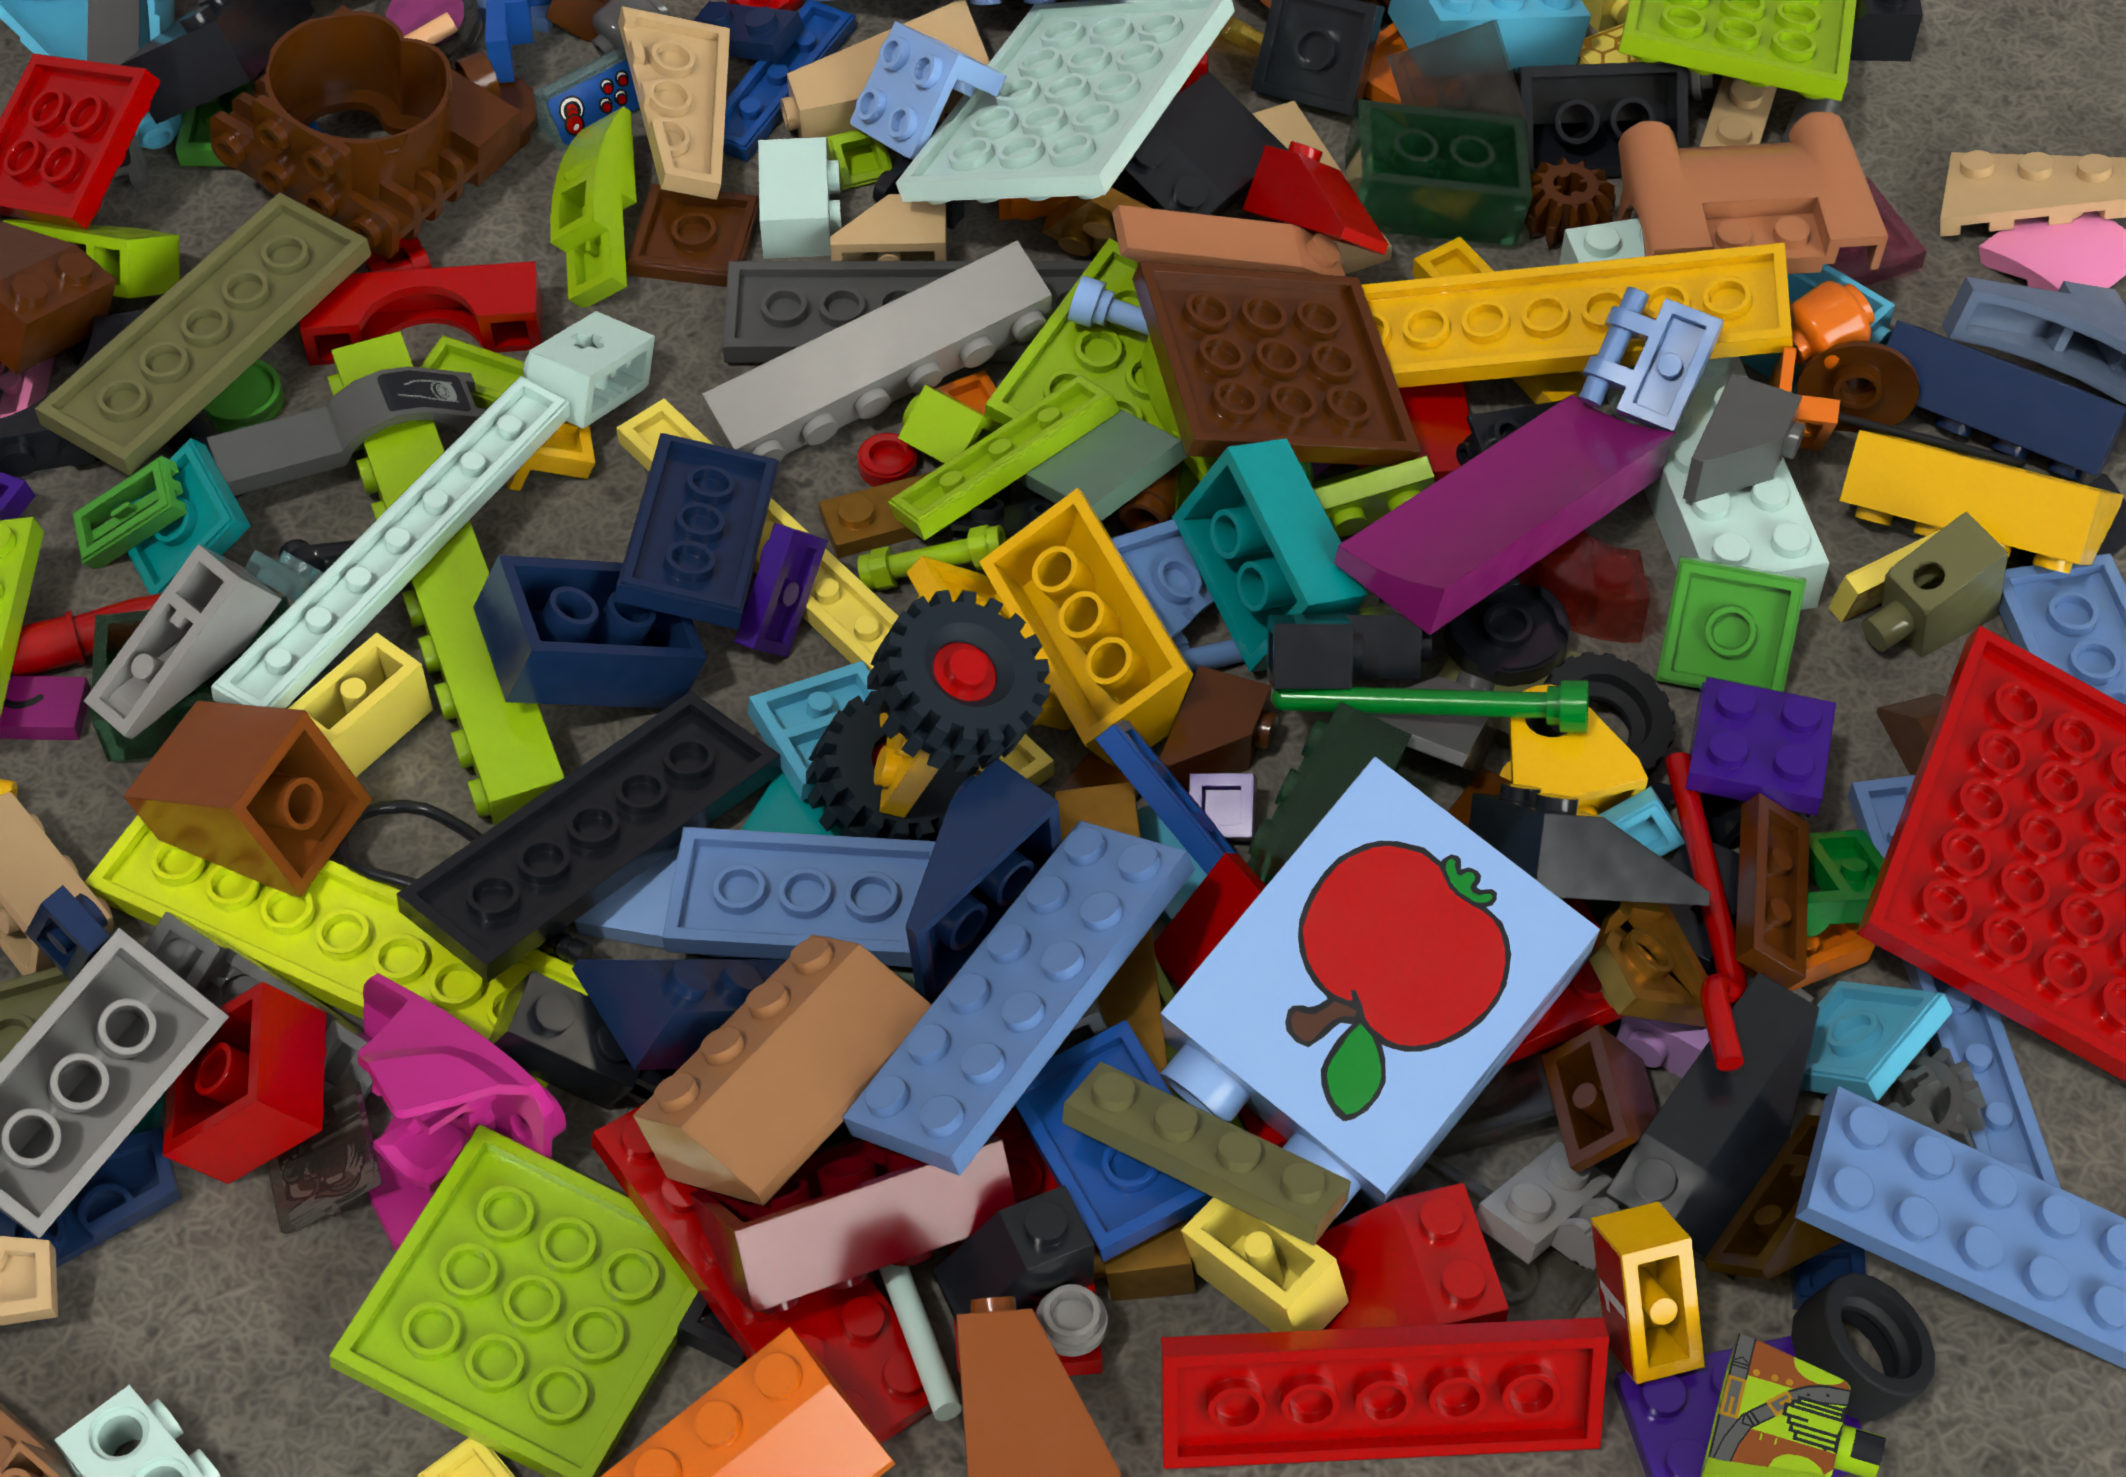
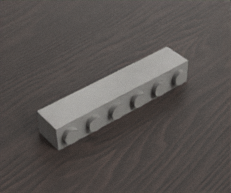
[702,240,1052,462]

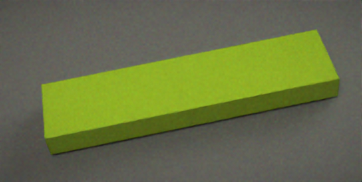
[888,375,1120,540]

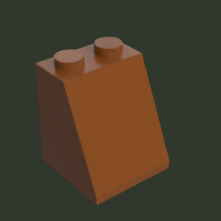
[123,700,372,897]
[957,1296,1121,1477]

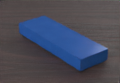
[1095,720,1241,875]

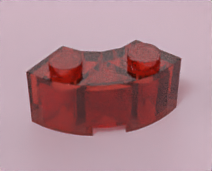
[1516,530,1650,643]

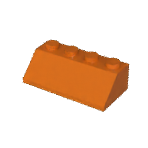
[600,1327,896,1477]

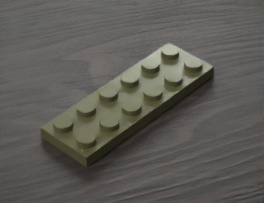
[34,192,371,476]

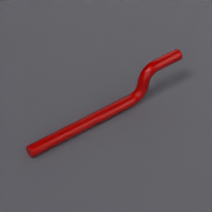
[1665,752,1748,1071]

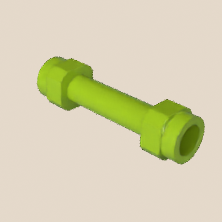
[857,525,1007,591]

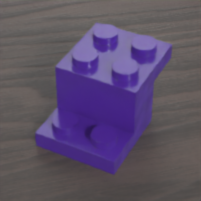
[1685,677,1836,817]

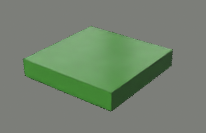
[1656,555,1806,692]

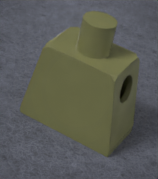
[1861,512,2008,657]

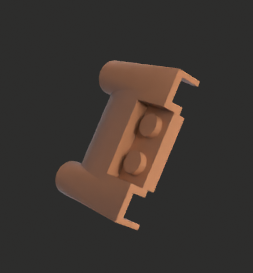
[1617,112,1888,274]

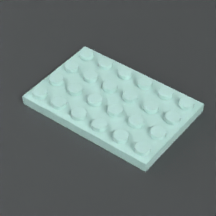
[896,0,1235,205]

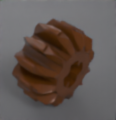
[1518,156,1616,250]

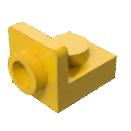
[506,421,595,491]

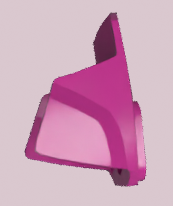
[358,973,566,1251]

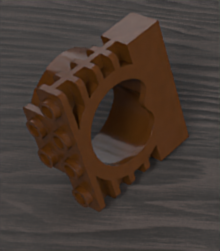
[209,5,521,260]

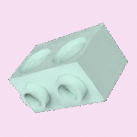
[54,1384,221,1477]

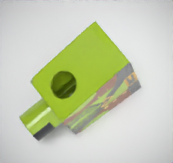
[1700,1333,1886,1477]

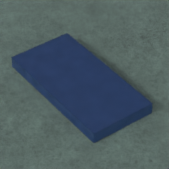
[614,433,779,630]

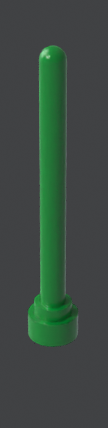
[1271,679,1589,733]

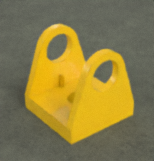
[1499,684,1648,815]

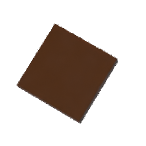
[626,183,760,287]

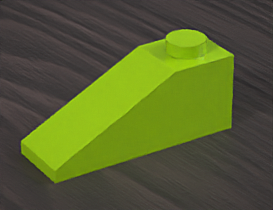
[3,219,180,298]

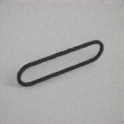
[1838,412,2026,468]

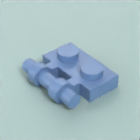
[1578,287,1724,433]

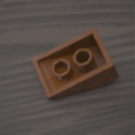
[0,221,116,375]

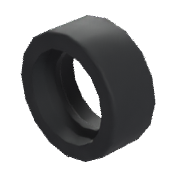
[1791,1272,1935,1421]

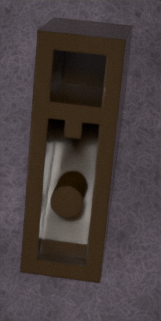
[1703,1114,1845,1280]

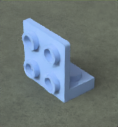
[850,21,1007,160]

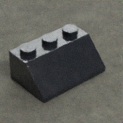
[1510,61,1689,180]

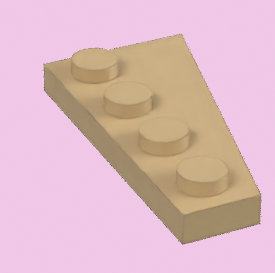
[618,6,730,200]

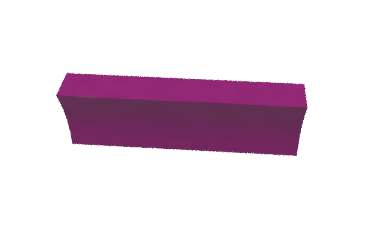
[1334,395,1676,635]

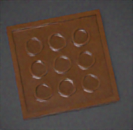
[1132,262,1421,466]

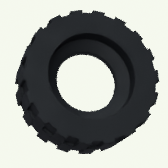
[1525,652,1676,778]

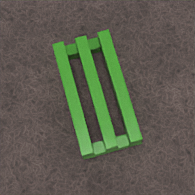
[73,456,187,569]

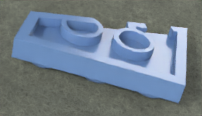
[1111,519,1214,639]

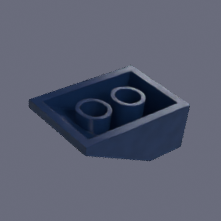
[906,758,1062,1004]

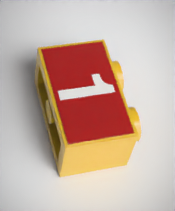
[1591,1201,1705,1384]

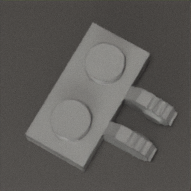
[1475,1140,1625,1271]

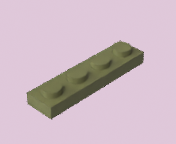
[1062,1061,1351,1246]

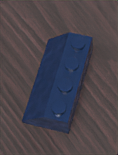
[1887,320,2126,482]

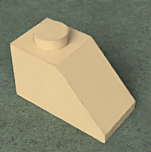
[830,194,947,261]

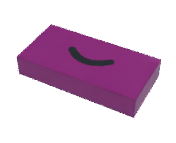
[0,675,91,740]

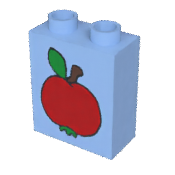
[1160,757,1600,1218]

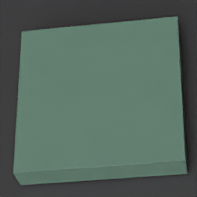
[1020,408,1188,521]

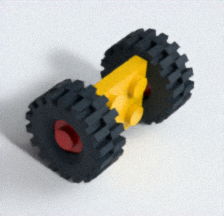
[806,590,1050,841]

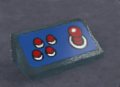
[533,46,641,151]

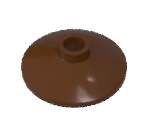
[1797,341,1919,433]

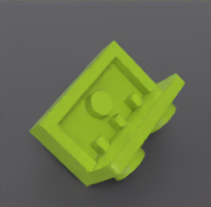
[1312,456,1434,538]

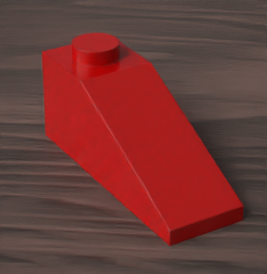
[1242,141,1389,255]

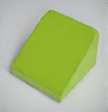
[826,129,892,191]

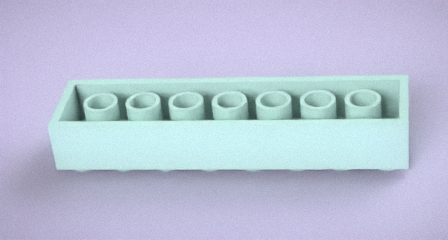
[1559,218,1829,610]

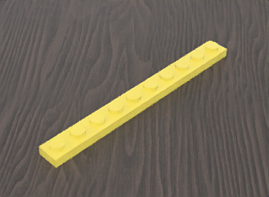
[616,398,1054,786]

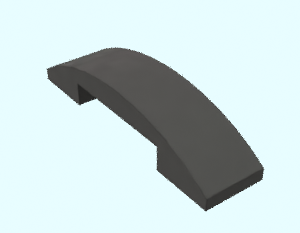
[144,912,374,1114]

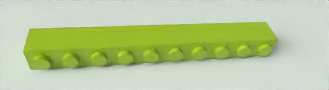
[327,331,564,826]

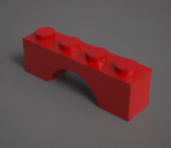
[299,261,543,366]

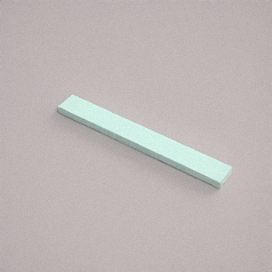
[211,376,570,708]

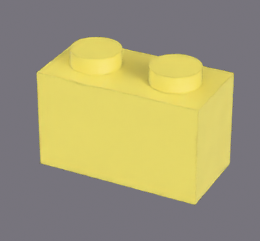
[287,632,433,777]
[1181,1197,1349,1332]

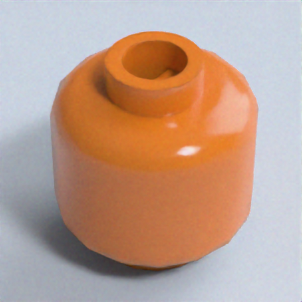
[1790,281,1875,369]

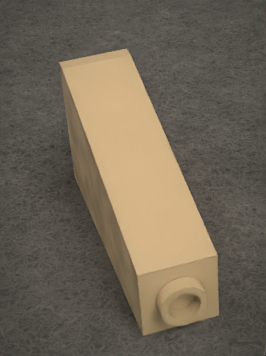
[780,0,990,138]

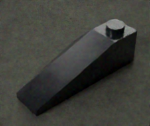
[1606,972,1820,1281]

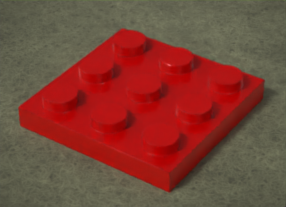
[0,53,161,230]

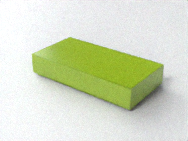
[419,335,525,410]

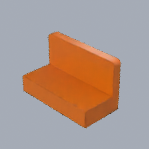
[1769,346,1840,451]

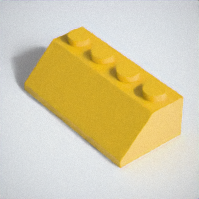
[1839,430,2124,574]
[979,488,1193,770]

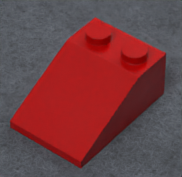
[1316,1183,1509,1330]

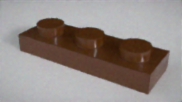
[1735,793,1810,989]

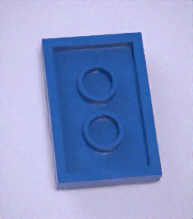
[1013,1020,1213,1262]

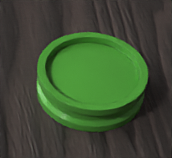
[203,359,284,432]

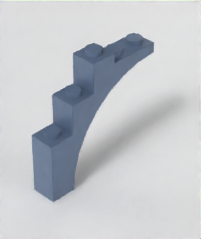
[1942,277,2126,405]

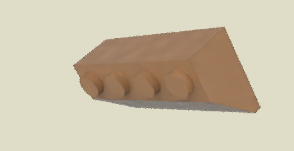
[633,934,932,1206]

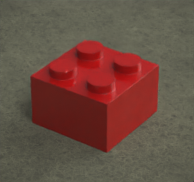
[163,981,327,1184]

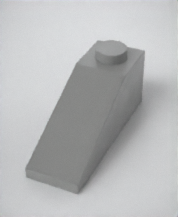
[84,544,282,739]

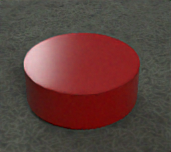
[857,433,918,487]

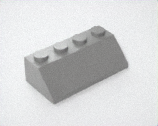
[0,928,229,1239]

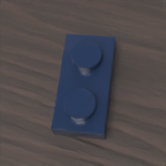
[693,1,804,62]
[25,885,111,982]

